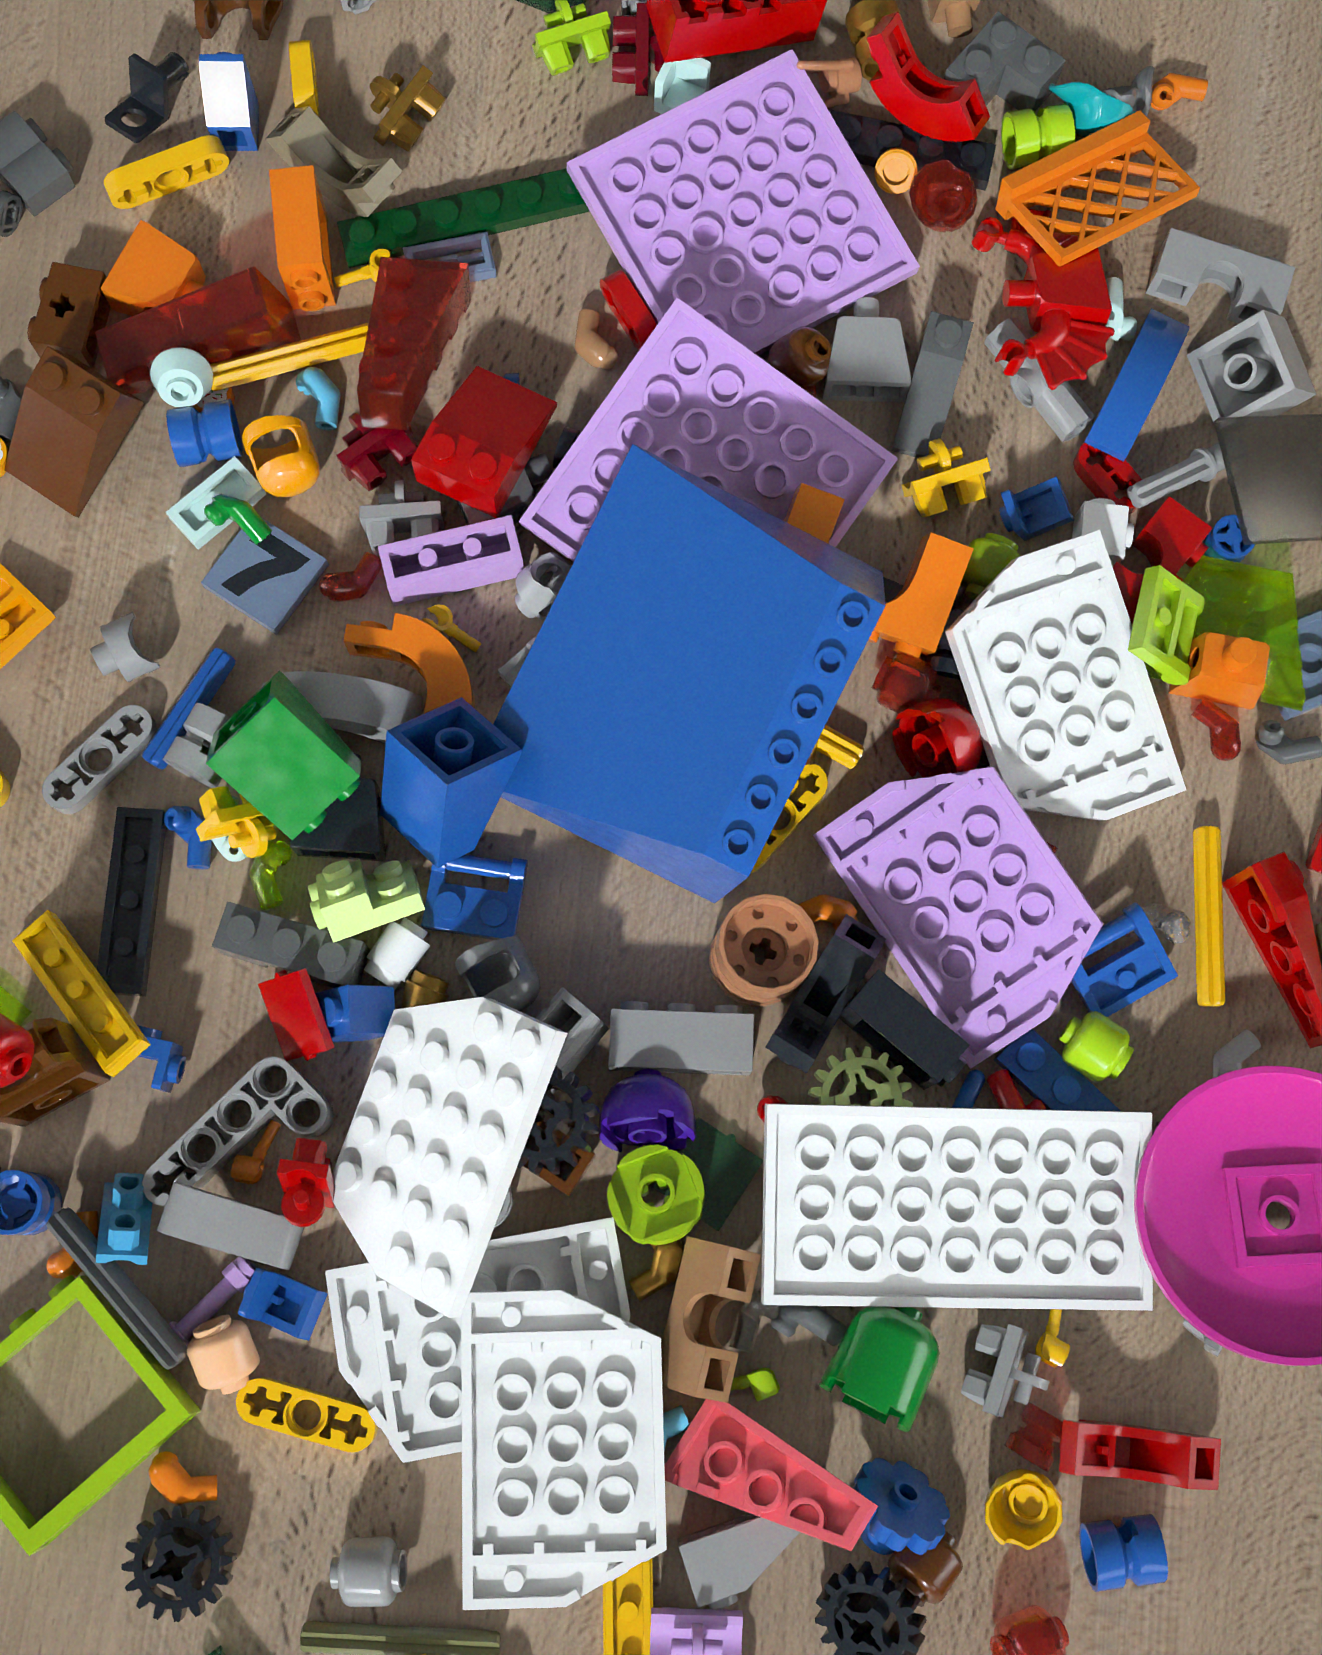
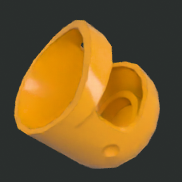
[242,415,320,497]

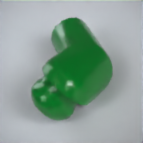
[204,494,272,545]

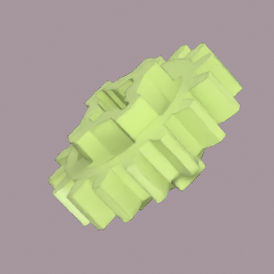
[808,1046,913,1107]

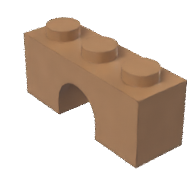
[661,1236,761,1403]

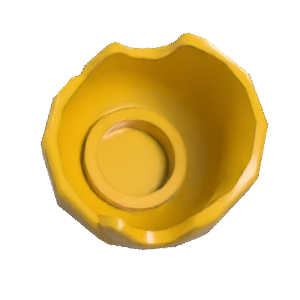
[985,1469,1063,1550]

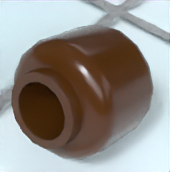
[768,326,832,390]
[888,1531,963,1607]

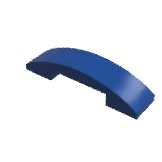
[1084,308,1190,462]

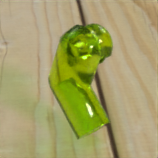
[249,840,292,910]

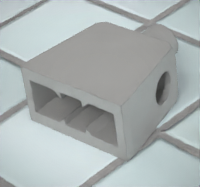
[822,297,911,402]

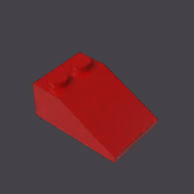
[411,366,557,518]

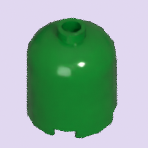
[819,1306,940,1432]

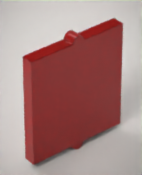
[258,968,335,1061]

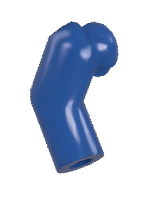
[164,806,212,869]

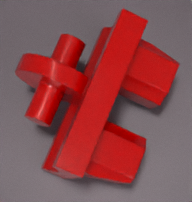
[277,1138,335,1227]

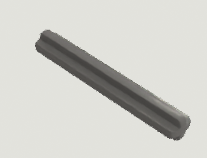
[47,1207,188,1370]

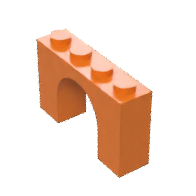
[784,483,974,659]

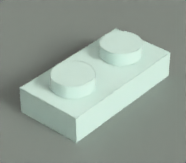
[166,456,266,550]

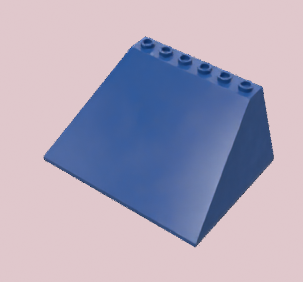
[493,444,886,904]

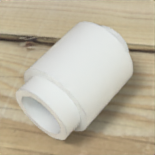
[364,917,430,990]

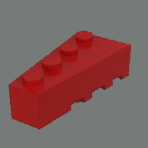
[646,0,827,63]

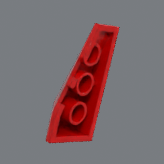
[1222,851,1322,1049]

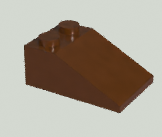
[4,346,144,518]

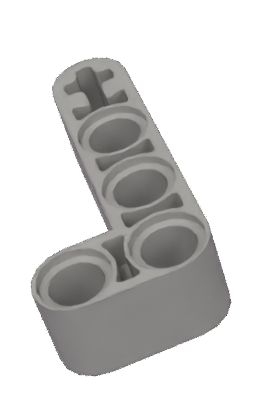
[142,1056,334,1206]

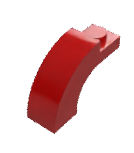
[866,12,990,142]
[1059,1419,1221,1490]

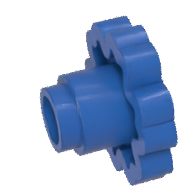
[853,1457,950,1555]

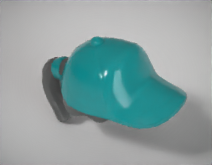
[1048,66,1155,138]

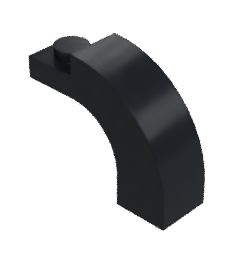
[765,914,886,1073]

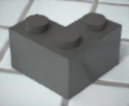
[944,11,1066,113]

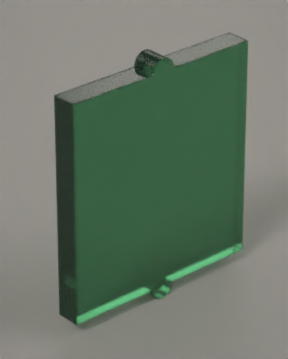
[653,1117,764,1231]

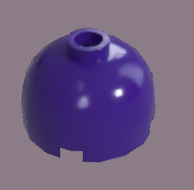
[599,1069,696,1152]

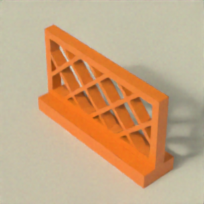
[995,110,1200,267]

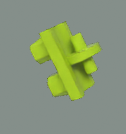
[532,0,611,76]

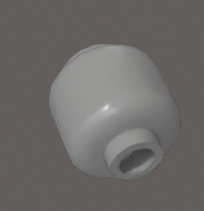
[330,1536,408,1607]

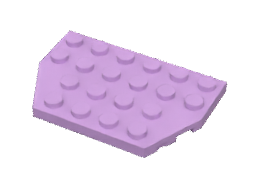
[813,767,1104,1069]

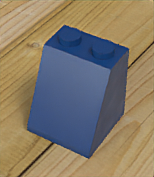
[380,697,522,868]

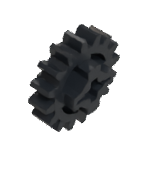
[517,1066,600,1175]
[121,1503,237,1622]
[815,1561,927,1655]

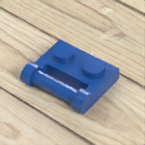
[421,855,528,940]
[1071,902,1178,1017]

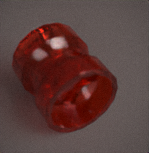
[1004,1402,1063,1472]

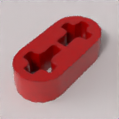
[600,270,657,350]
[1073,443,1142,514]

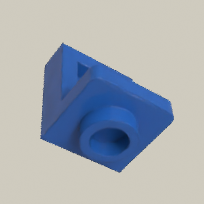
[999,476,1075,541]
[137,1025,186,1093]
[238,1268,328,1341]

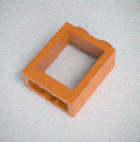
[269,165,336,311]

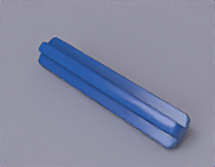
[142,648,236,770]

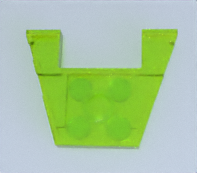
[1144,555,1306,711]

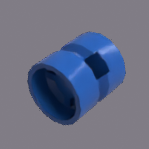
[166,399,243,467]
[0,1170,62,1235]
[1079,1514,1168,1592]

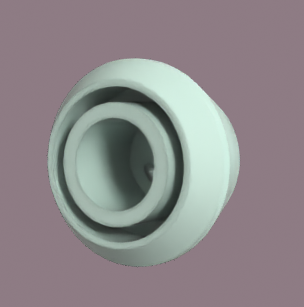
[150,347,213,408]

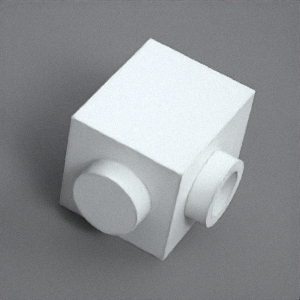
[1072,498,1134,567]

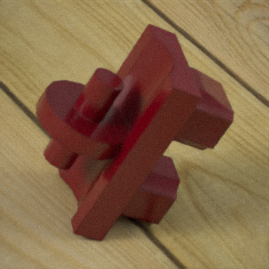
[612,3,664,96]
[336,410,418,491]

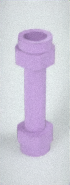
[169,1256,257,1346]

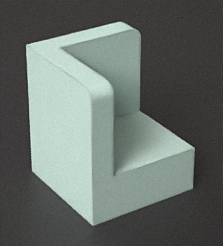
[654,58,711,114]

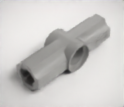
[984,317,1095,442]

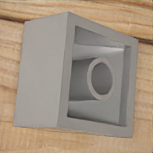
[1187,310,1317,432]

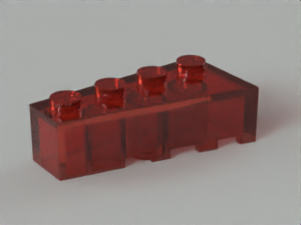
[357,257,471,430]
[95,266,301,394]

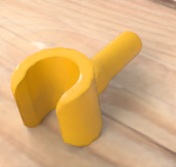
[334,249,394,288]
[420,605,482,653]
[1035,1309,1070,1368]

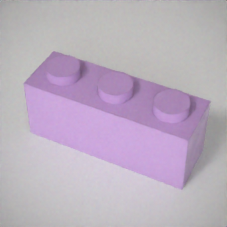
[378,515,524,607]

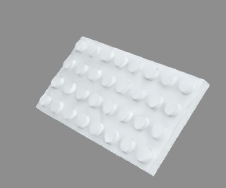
[761,1103,1153,1311]

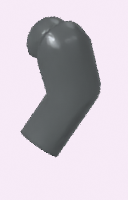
[1255,720,1322,765]

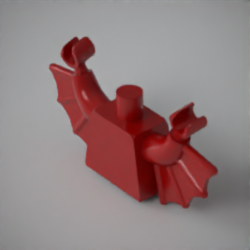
[972,209,1115,390]

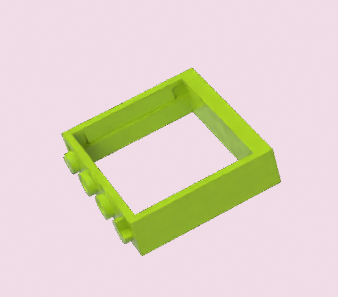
[0,1275,201,1556]

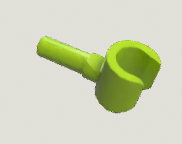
[730,1367,780,1401]

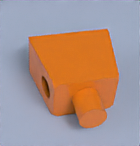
[100,220,218,327]
[1168,632,1270,710]

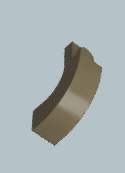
[265,106,402,217]

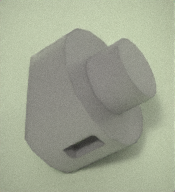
[515,552,571,621]
[90,612,160,682]

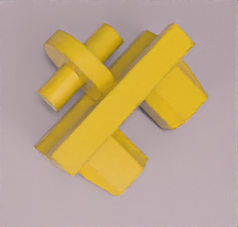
[901,438,991,518]
[196,786,276,858]

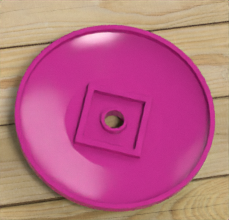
[1134,1066,1322,1366]

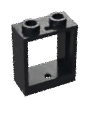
[839,969,970,1090]

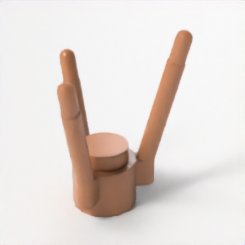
[796,57,862,109]

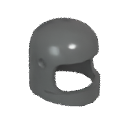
[455,936,541,1012]

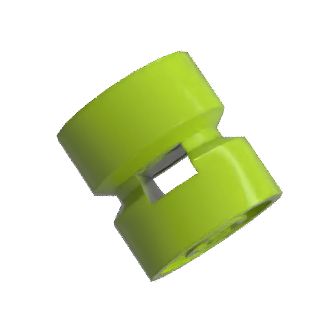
[1001,103,1075,170]

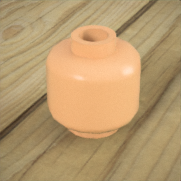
[187,1315,260,1394]

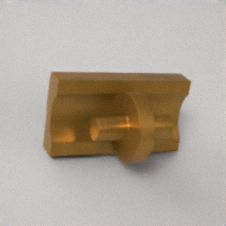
[370,65,446,152]

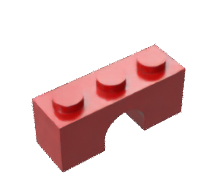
[1113,496,1212,627]

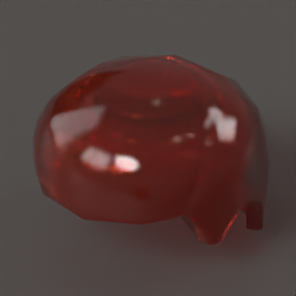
[909,160,978,233]

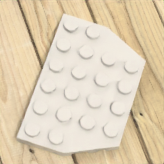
[945,530,1186,821]
[332,997,567,1317]
[325,1217,631,1463]
[461,1290,667,1610]

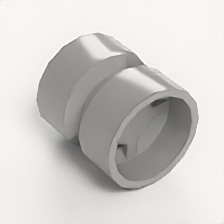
[163,703,230,788]

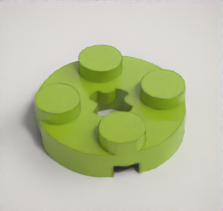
[607,1145,705,1245]

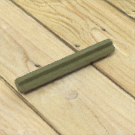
[300,1621,501,1655]

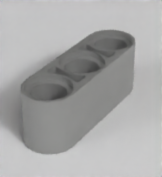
[156,1182,305,1270]

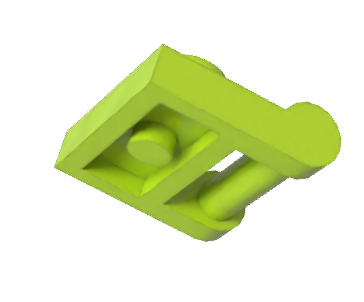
[1128,565,1205,685]

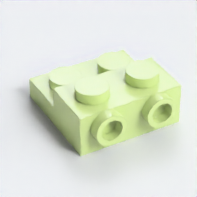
[308,859,425,943]

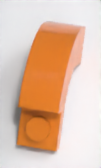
[343,613,475,714]

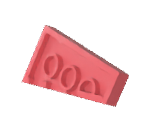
[664,1399,878,1551]

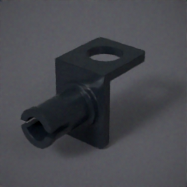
[105,52,189,143]

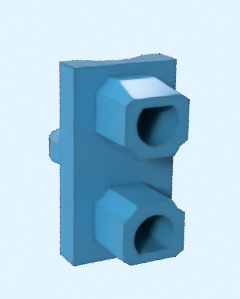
[96,1173,153,1265]

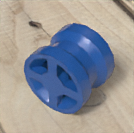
[1203,514,1257,569]

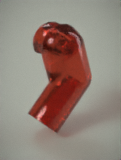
[1191,697,1241,761]

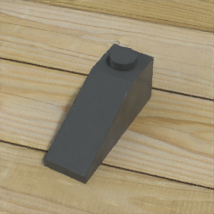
[891,311,974,458]

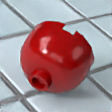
[893,698,983,778]

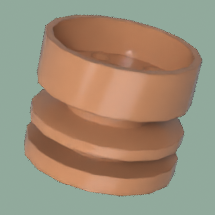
[709,894,819,1007]

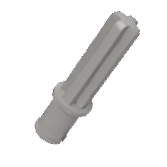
[1127,436,1245,508]

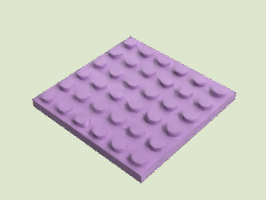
[567,49,920,356]
[519,297,898,562]

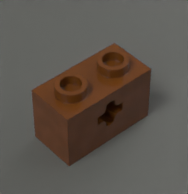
[27,261,111,369]

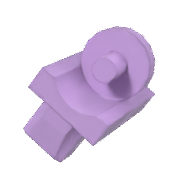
[650,1607,743,1655]

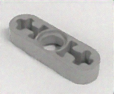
[42,705,158,814]

